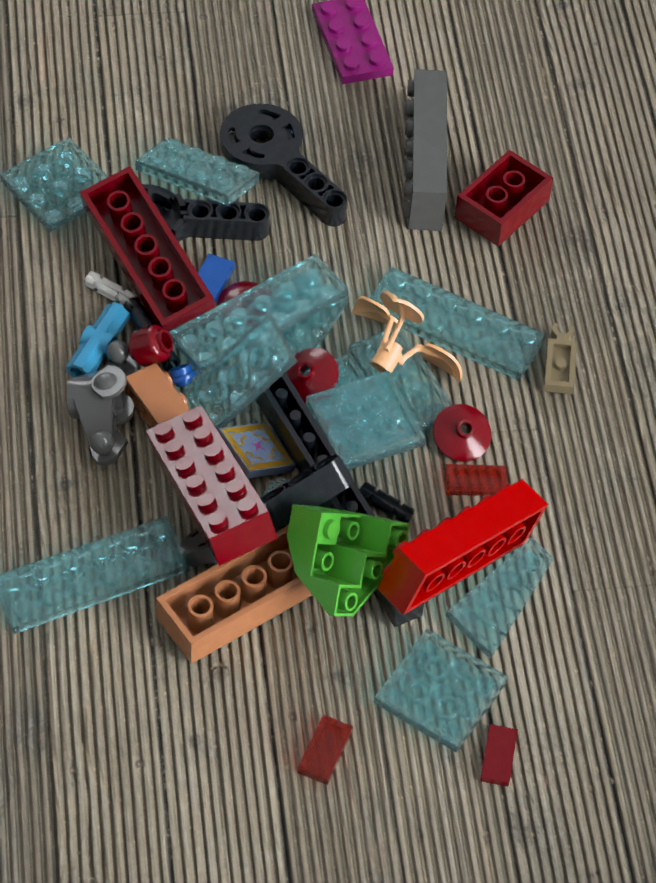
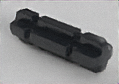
[359,482,414,523]

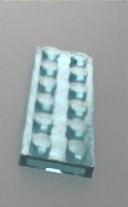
[169,254,348,376]
[370,267,546,381]
[0,516,191,634]

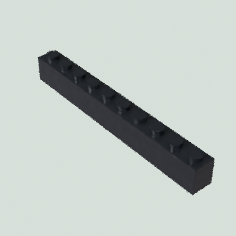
[254,366,424,627]

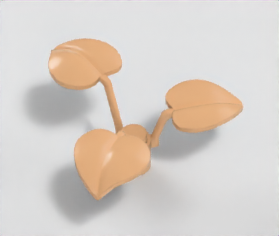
[351,290,462,384]

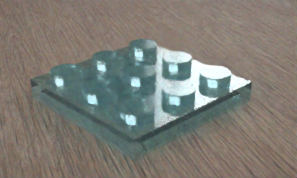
[0,137,109,232]
[306,371,426,470]
[374,629,508,752]

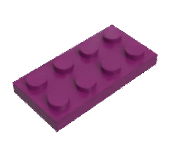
[312,0,394,85]

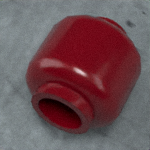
[128,325,174,367]

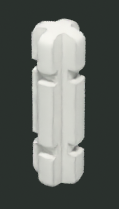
[84,271,137,307]

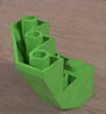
[287,504,410,616]

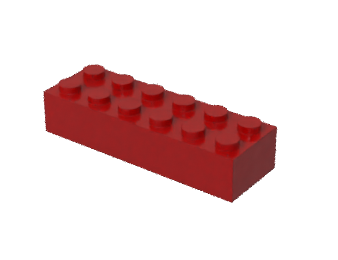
[377,479,548,615]

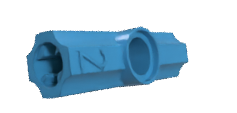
[66,302,130,377]

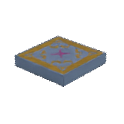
[218,422,296,479]

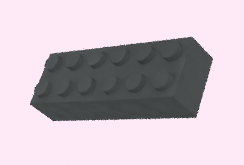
[403,69,447,231]

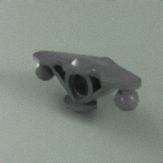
[66,340,138,466]

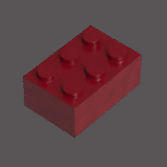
[454,150,553,246]

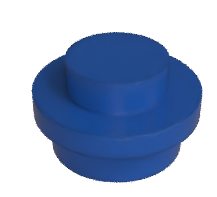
[168,363,197,387]

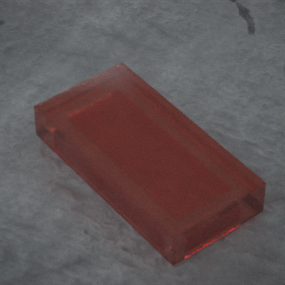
[445,464,507,496]
[297,715,353,785]

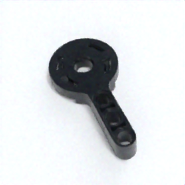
[220,103,347,227]
[142,184,270,242]
[178,453,354,567]

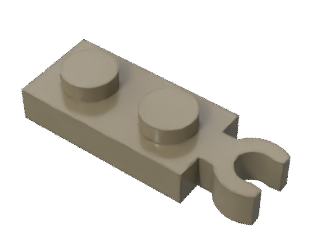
[543,323,577,395]

